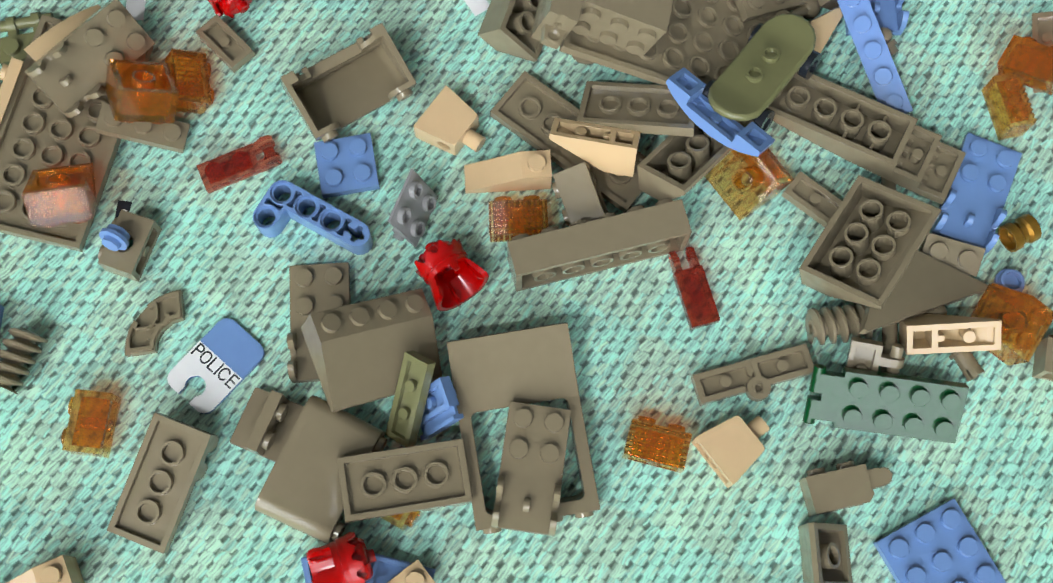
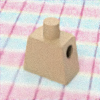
[413,85,486,155]
[691,415,769,488]

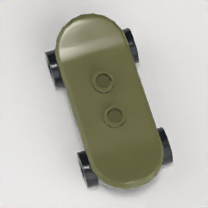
[702,14,822,132]

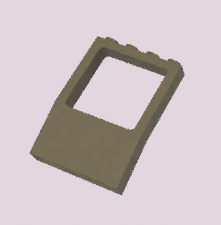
[446,322,601,534]

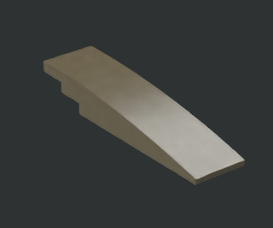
[768,70,966,205]

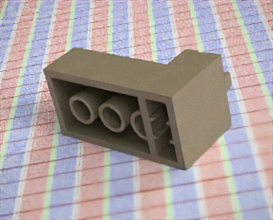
[531,0,673,56]

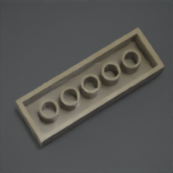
[507,198,692,292]

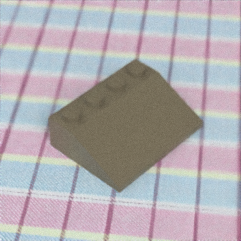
[799,175,941,309]
[301,288,442,412]

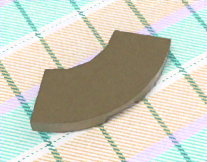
[125,290,185,357]

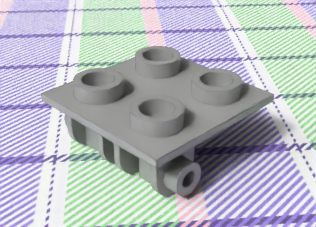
[388,169,438,247]

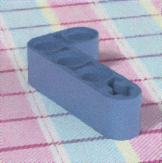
[253,180,373,255]

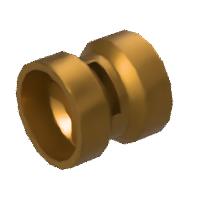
[998,214,1042,252]

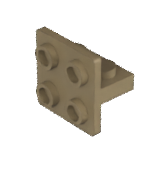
[230,387,304,462]

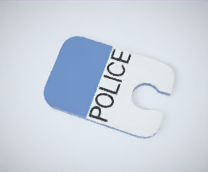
[167,318,265,414]

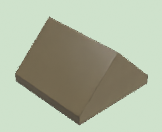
[798,522,853,583]

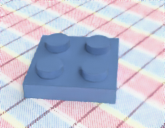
[314,133,380,199]

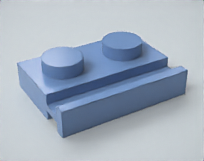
[420,376,464,440]

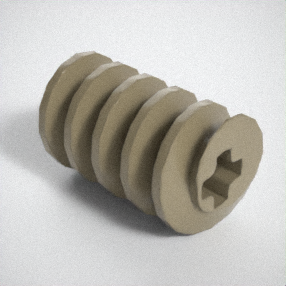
[805,304,873,345]
[0,327,48,394]

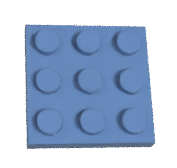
[873,498,1006,583]

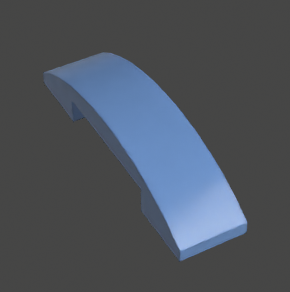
[666,67,775,157]

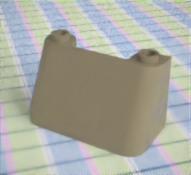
[280,23,417,143]
[255,395,387,544]

